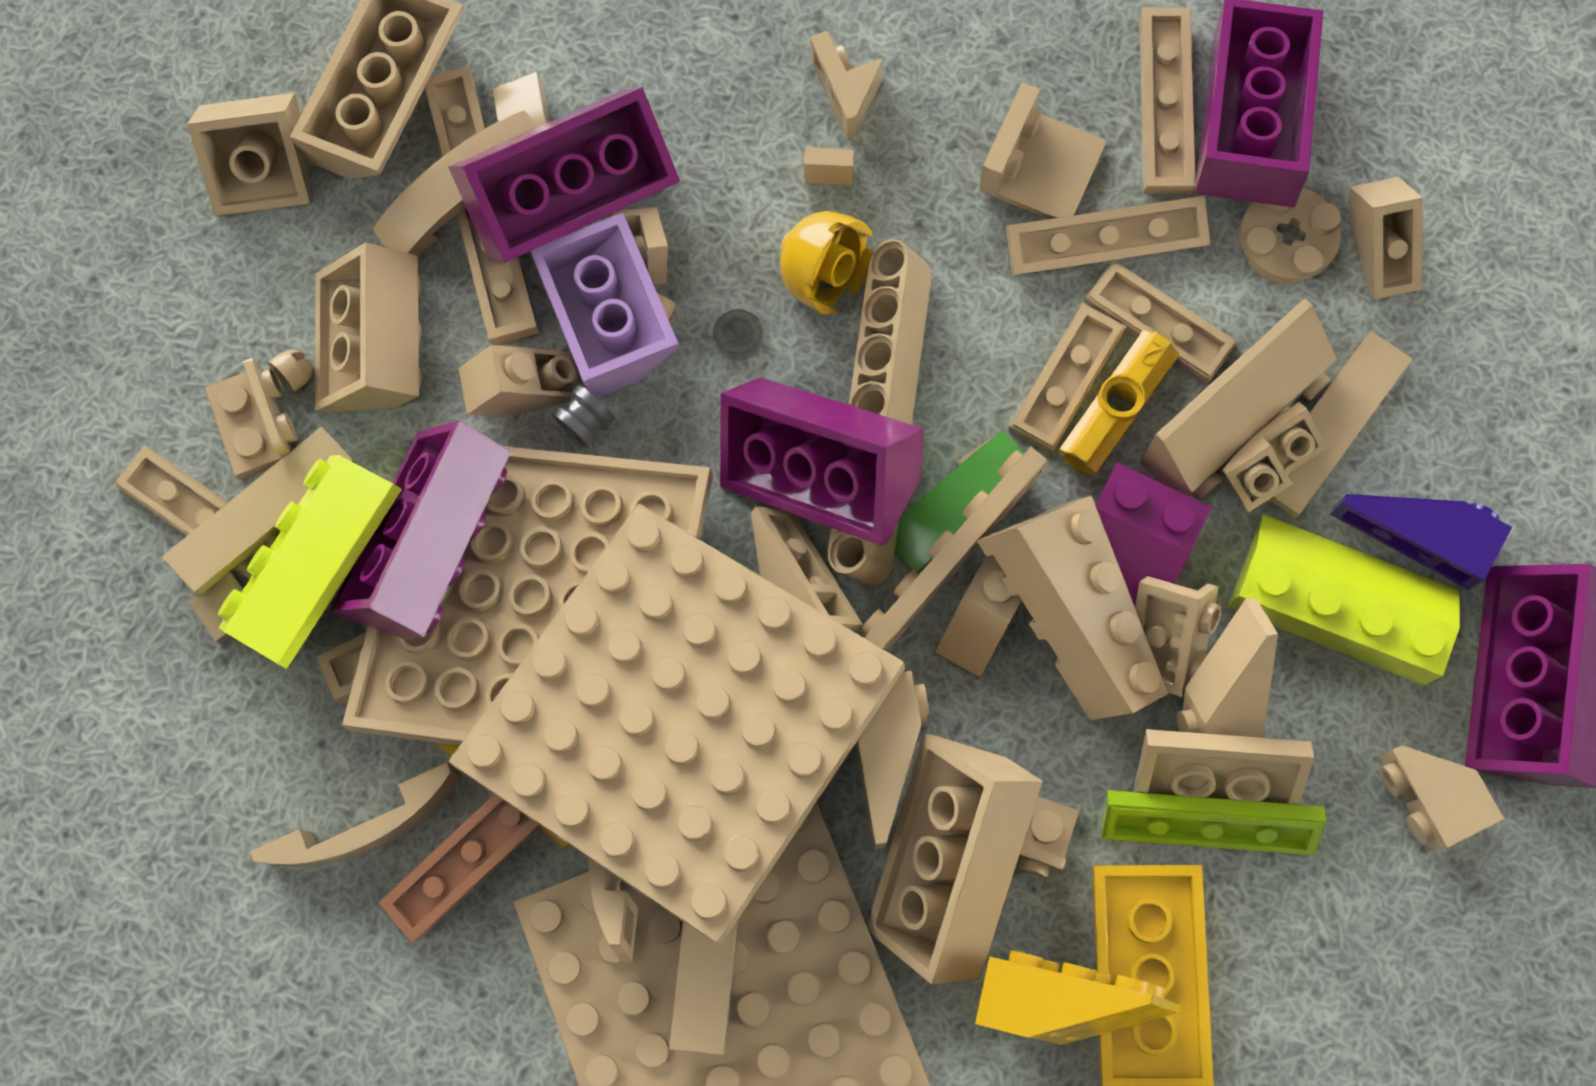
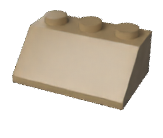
[315,242,422,413]

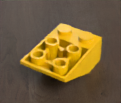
[975,950,1181,1045]

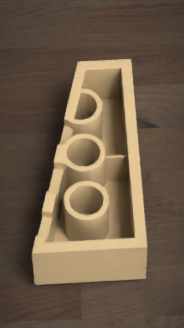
[977,496,1168,720]

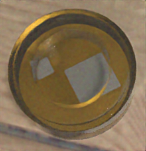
[713,309,763,361]

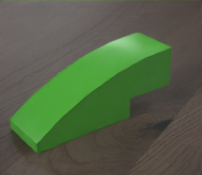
[895,429,1024,573]

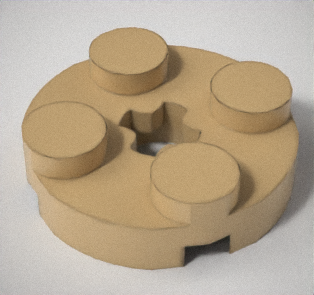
[1238,188,1341,284]

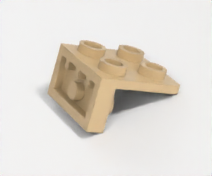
[979,82,1106,219]

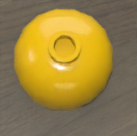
[780,211,874,314]

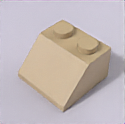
[187,93,311,216]

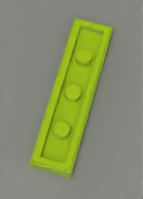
[1101,790,1327,855]

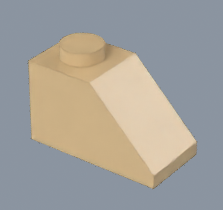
[1350,177,1423,300]
[935,555,1022,678]

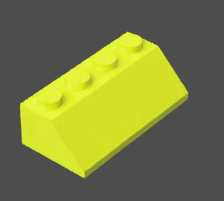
[218,455,402,669]
[1227,514,1460,686]

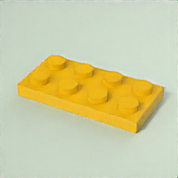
[1091,865,1214,1086]

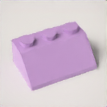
[530,212,679,398]

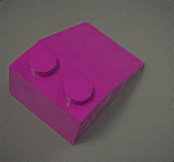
[1095,462,1212,607]

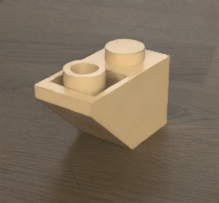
[458,344,580,417]
[1379,745,1504,851]

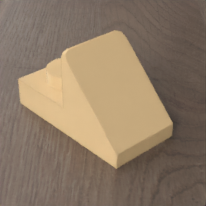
[810,30,883,140]

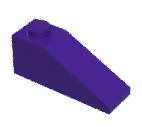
[1330,494,1512,590]

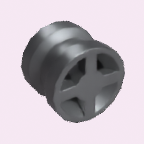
[551,385,615,448]

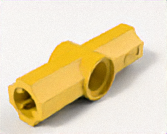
[1058,330,1180,477]

